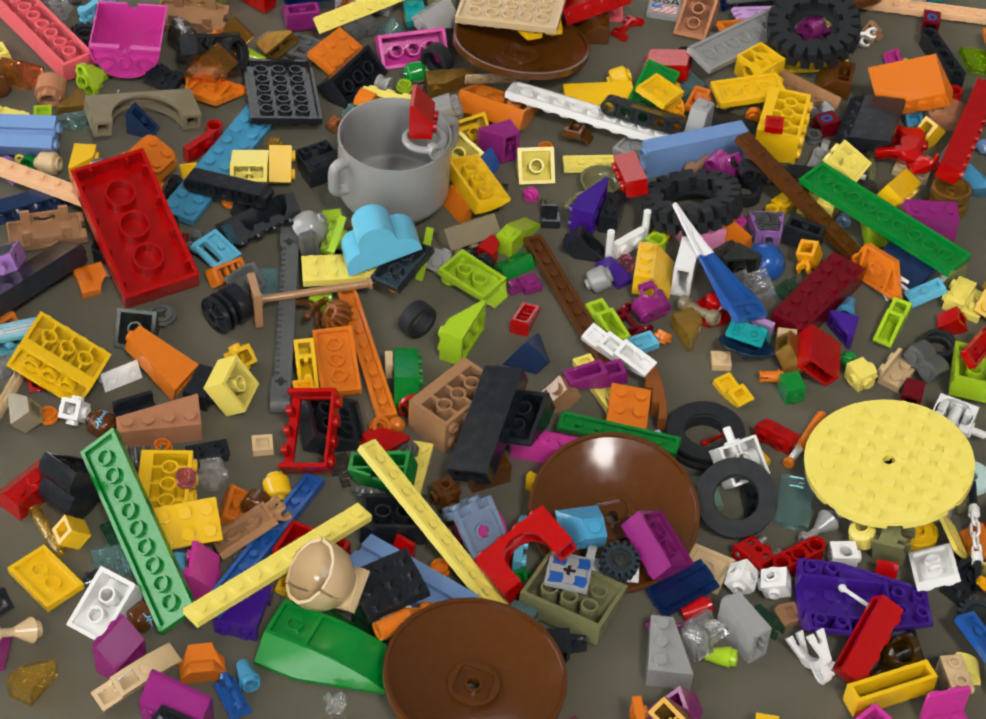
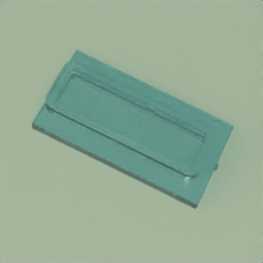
[775,474,813,530]

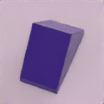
[826,310,859,350]

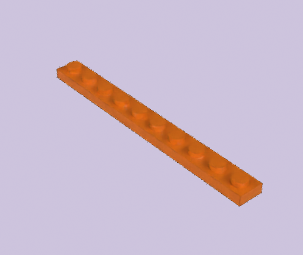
[336,289,397,420]

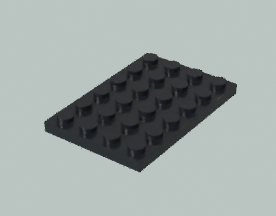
[242,59,323,126]

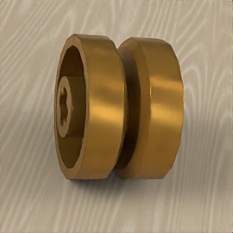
[928,178,972,218]

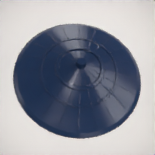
[719,335,775,360]

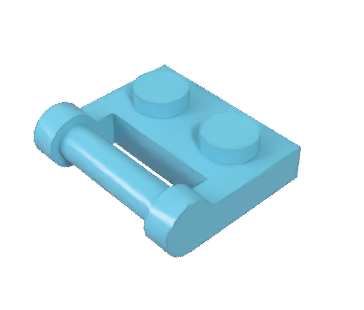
[190,229,242,271]

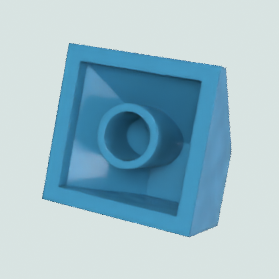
[962,163,986,198]
[555,505,607,550]

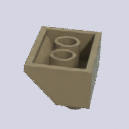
[433,213,500,254]

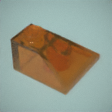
[0,57,44,91]

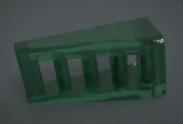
[99,522,120,546]

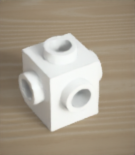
[58,395,91,426]
[724,559,760,595]
[757,567,791,600]

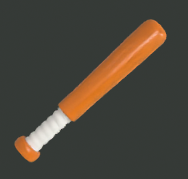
[783,411,827,469]

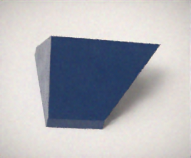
[125,102,160,138]
[502,333,550,374]

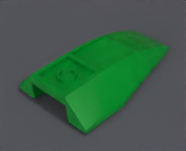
[254,597,388,695]

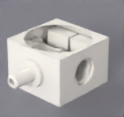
[933,393,986,440]
[709,426,770,490]

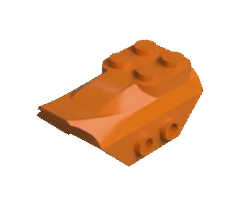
[122,135,178,189]

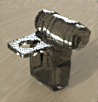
[167,18,210,64]

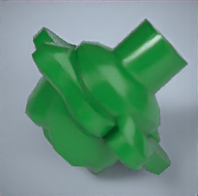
[840,351,858,371]

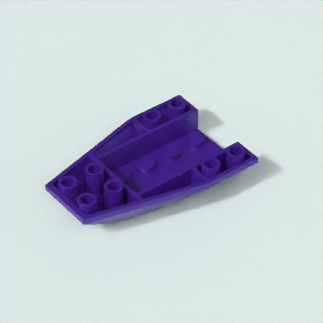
[793,558,933,636]

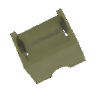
[872,526,916,566]

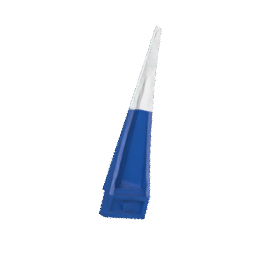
[672,202,768,324]

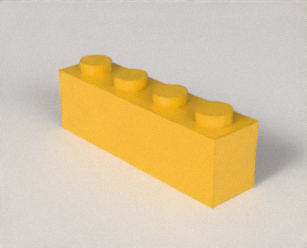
[843,659,938,718]

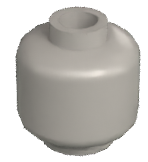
[584,265,614,293]

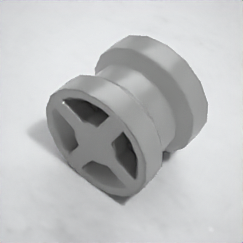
[374,74,394,91]

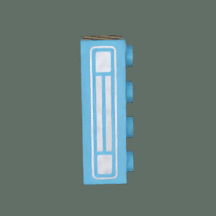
[0,317,36,356]

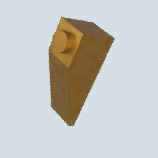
[425,67,477,98]

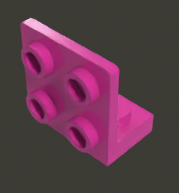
[918,686,971,719]

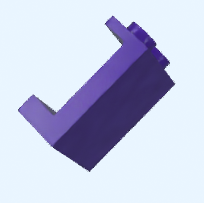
[213,585,273,641]

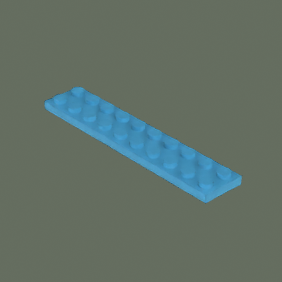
[167,105,275,226]

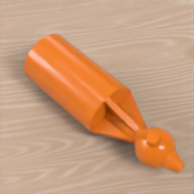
[372,601,435,641]

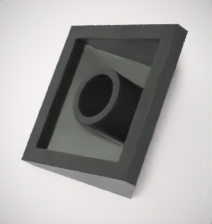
[723,242,762,285]
[113,307,159,348]

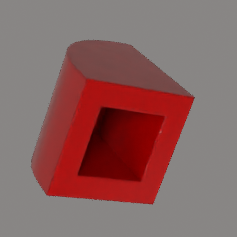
[477,234,499,264]
[937,306,968,335]

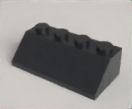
[317,45,388,110]

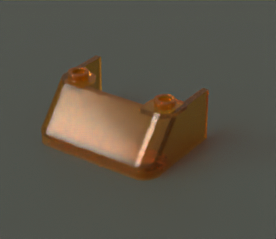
[184,16,255,82]

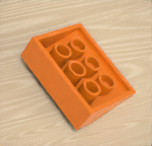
[868,54,953,115]
[458,83,540,131]

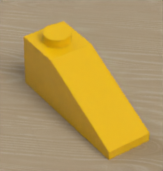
[293,338,319,388]

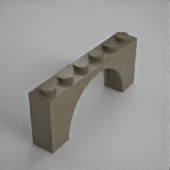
[84,88,202,137]

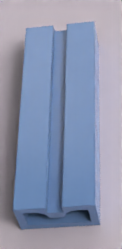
[0,114,63,156]
[640,120,749,179]
[350,534,479,608]

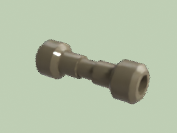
[677,295,721,326]

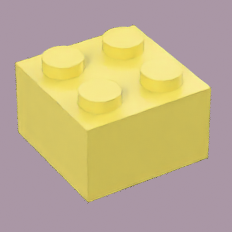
[203,355,259,416]

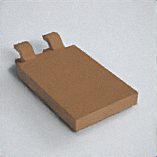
[213,495,292,560]

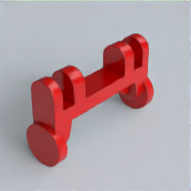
[610,16,644,42]

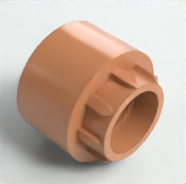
[34,72,68,108]

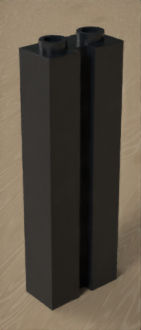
[0,240,88,317]
[447,365,529,485]

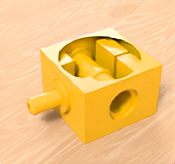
[734,42,786,83]

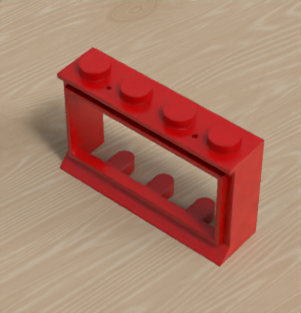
[278,388,343,474]

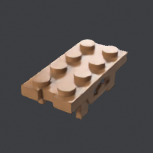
[159,0,230,34]
[6,204,88,251]

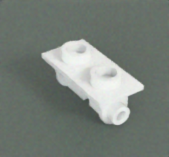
[98,360,142,392]

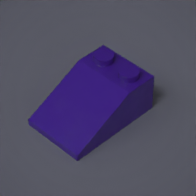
[567,177,609,236]

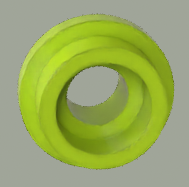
[396,79,413,94]

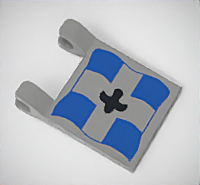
[543,544,597,595]

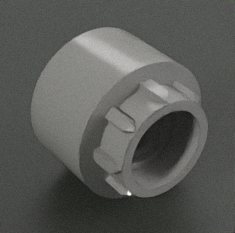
[432,93,464,120]

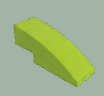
[872,297,912,349]
[585,298,631,341]

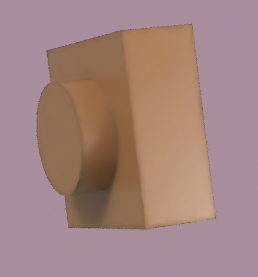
[774,601,799,627]

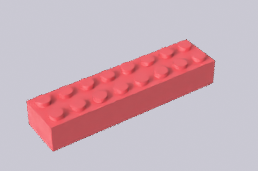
[0,0,95,81]

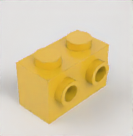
[269,145,295,184]

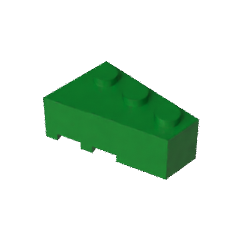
[394,348,423,412]
[347,450,418,494]

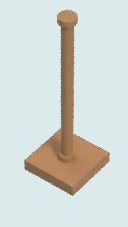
[247,272,373,328]

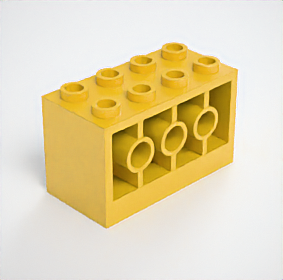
[755,86,813,164]
[6,311,112,399]
[138,450,199,508]

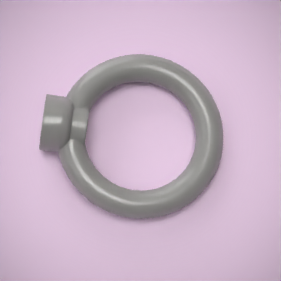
[402,127,448,160]

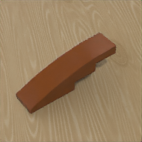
[644,365,667,433]

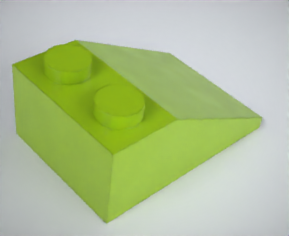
[437,300,487,365]
[948,341,986,403]

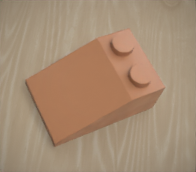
[673,0,721,41]
[921,98,966,131]

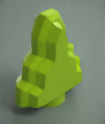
[75,62,110,95]

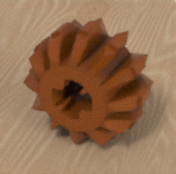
[320,299,353,328]

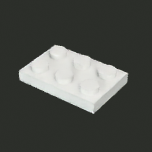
[908,543,961,591]

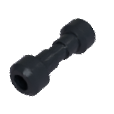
[163,174,183,200]

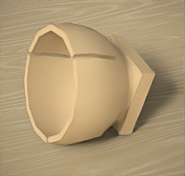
[286,538,370,613]

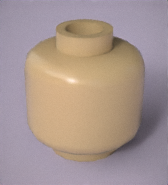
[34,151,63,176]

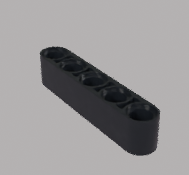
[919,27,966,87]
[600,95,687,135]
[737,159,814,190]
[183,168,274,209]

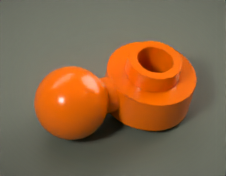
[369,416,405,432]

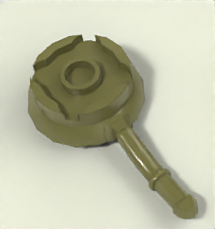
[563,165,620,210]

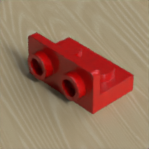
[753,418,801,456]

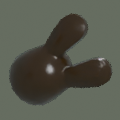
[869,632,922,677]

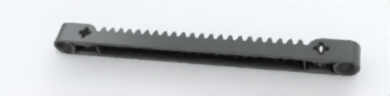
[270,225,299,413]

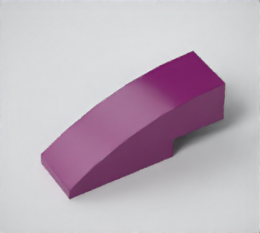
[563,358,628,389]

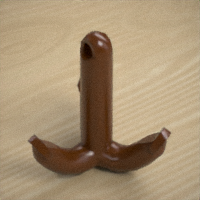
[295,296,329,328]

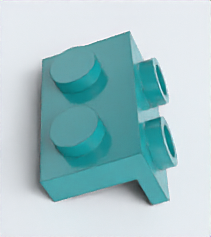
[403,0,427,27]
[725,319,772,349]

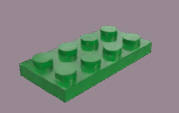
[623,59,680,118]

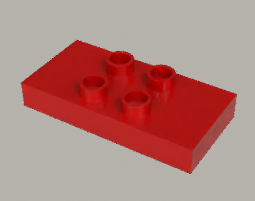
[70,148,200,308]

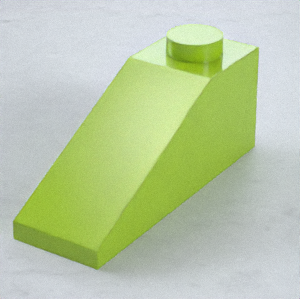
[496,217,541,257]

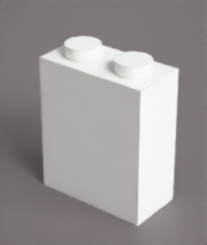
[670,236,698,297]

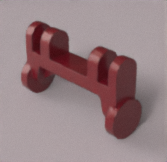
[615,302,654,336]

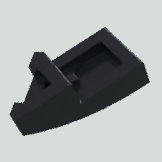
[540,198,561,228]

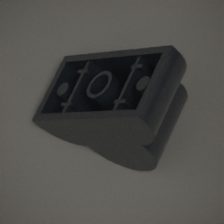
[38,451,101,519]

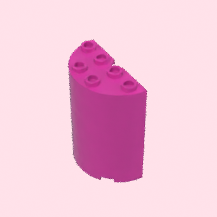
[88,1,168,78]

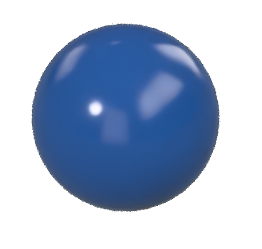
[750,242,786,282]

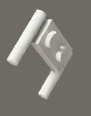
[604,209,651,259]

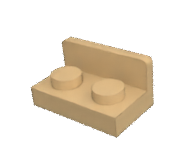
[877,348,917,393]
[935,654,975,694]

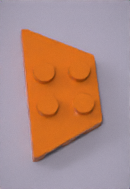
[185,68,246,107]
[851,243,903,300]

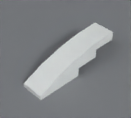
[581,323,657,378]

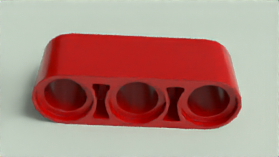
[771,536,826,578]

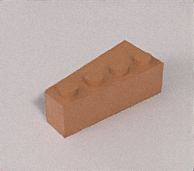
[116,393,203,448]

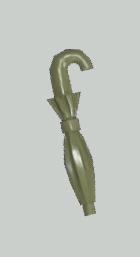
[865,149,877,185]

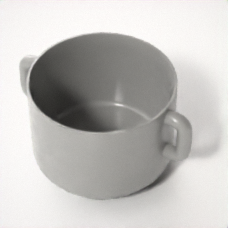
[328,97,459,225]

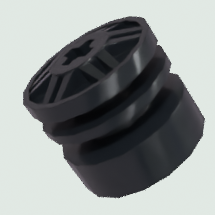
[201,282,254,335]

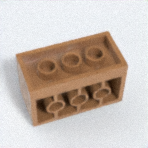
[408,357,483,453]

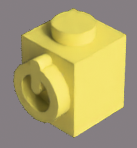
[844,357,878,392]

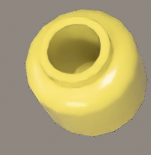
[848,522,877,550]

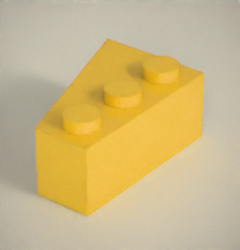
[877,168,922,208]

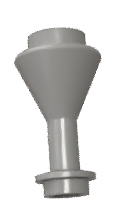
[798,510,839,543]

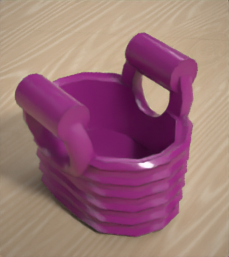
[795,15,833,41]
[704,149,743,177]
[631,280,672,324]

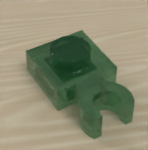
[774,276,800,300]
[755,603,786,641]

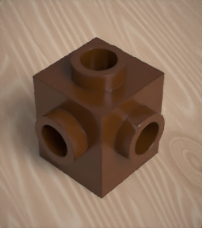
[429,476,461,513]

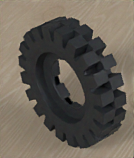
[767,0,861,70]
[640,168,743,236]

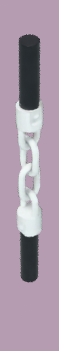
[968,480,984,591]

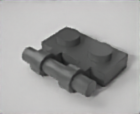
[285,32,322,64]

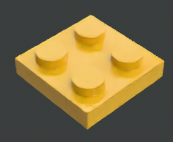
[635,73,684,110]

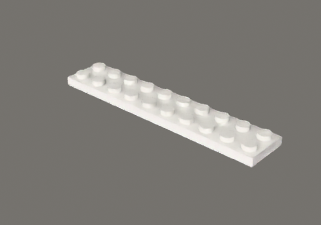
[504,80,670,140]

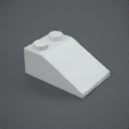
[66,566,143,640]

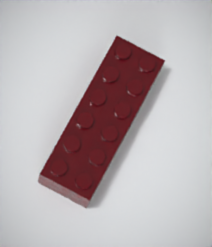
[770,251,866,336]

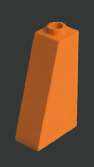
[125,325,199,401]

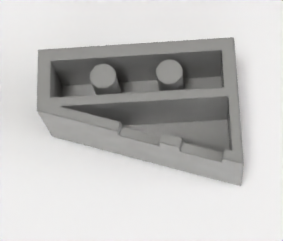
[645,615,694,690]

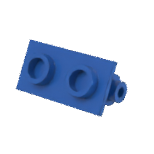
[213,672,252,719]

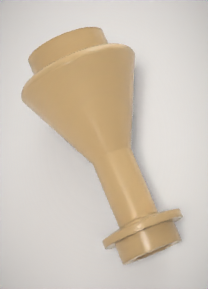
[0,617,43,644]

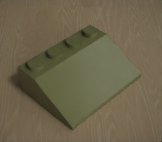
[518,551,628,646]

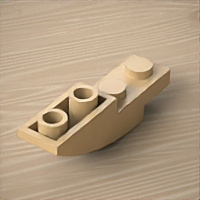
[90,642,182,713]

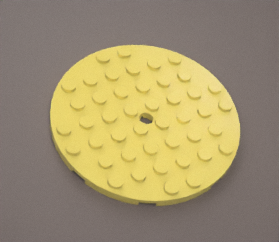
[804,400,975,529]

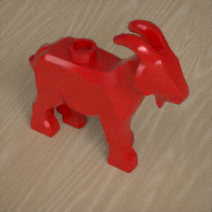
[875,125,940,175]

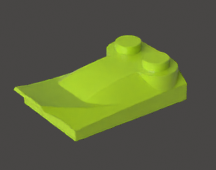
[437,249,508,308]

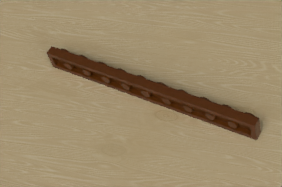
[734,131,861,260]
[523,234,612,363]

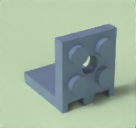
[437,494,507,560]

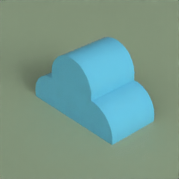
[341,204,422,276]

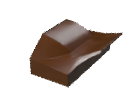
[562,118,594,145]

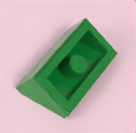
[492,252,535,281]

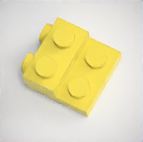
[822,139,872,183]
[941,276,983,324]

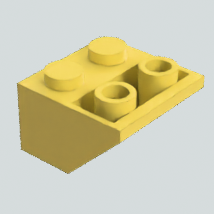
[230,150,269,185]

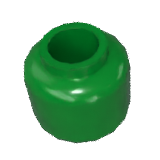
[403,61,428,85]

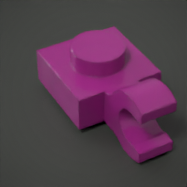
[507,273,543,295]

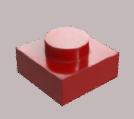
[764,115,784,134]

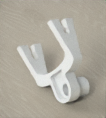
[785,628,836,685]

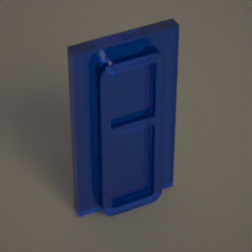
[645,559,720,617]

